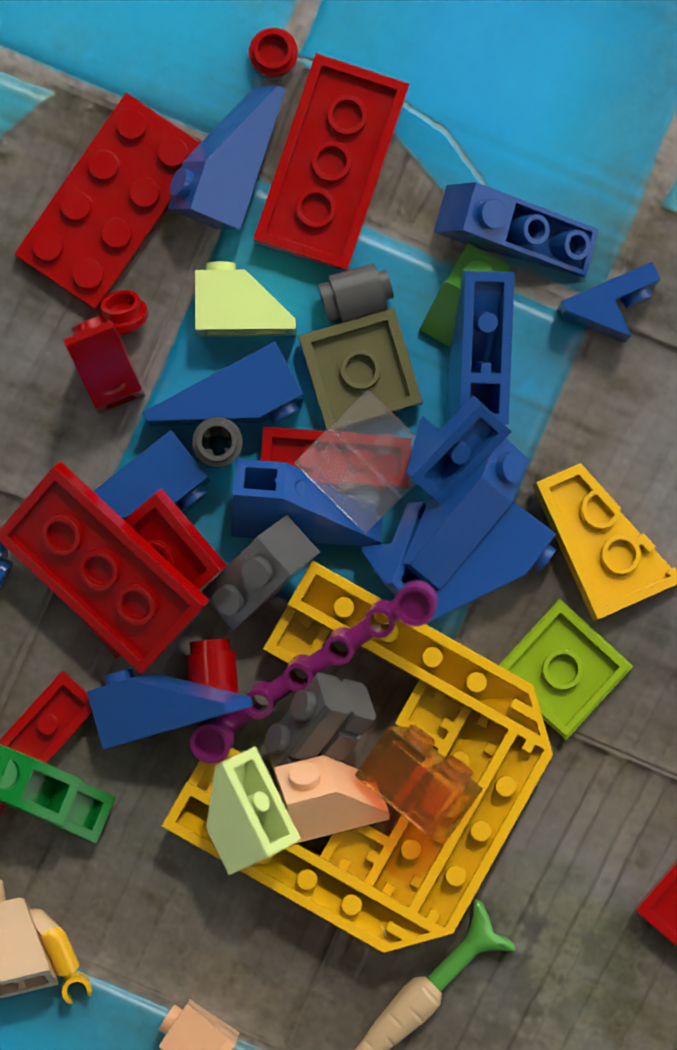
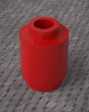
[185,638,239,694]

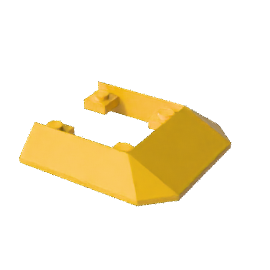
[162,560,553,953]

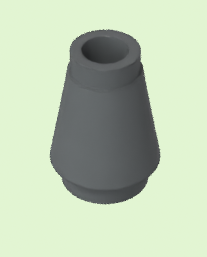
[192,417,243,467]

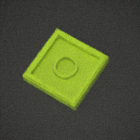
[499,599,633,740]

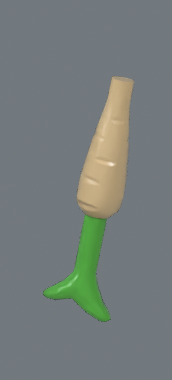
[355,899,515,1050]

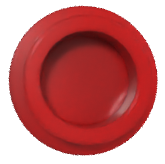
[249,28,298,78]
[98,290,148,335]

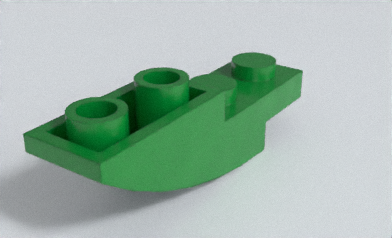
[0,744,115,844]

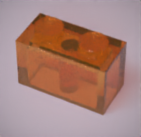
[354,725,483,838]

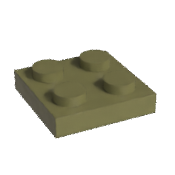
[299,308,423,432]

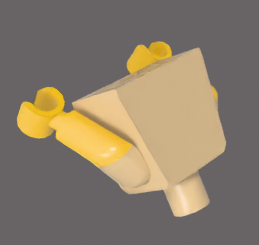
[0,879,92,1004]

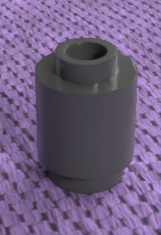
[318,263,394,323]

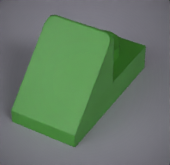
[419,243,511,349]

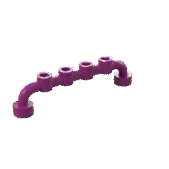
[190,581,438,763]

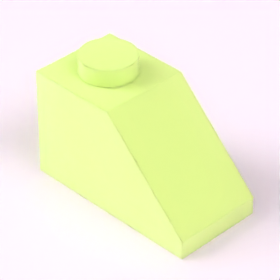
[195,261,296,337]
[206,747,301,875]

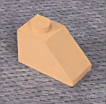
[274,755,390,844]
[157,999,240,1050]

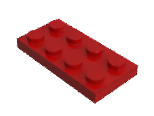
[253,53,410,272]
[14,92,201,312]
[0,461,210,674]

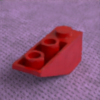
[63,318,145,414]

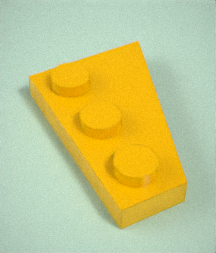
[532,463,677,622]

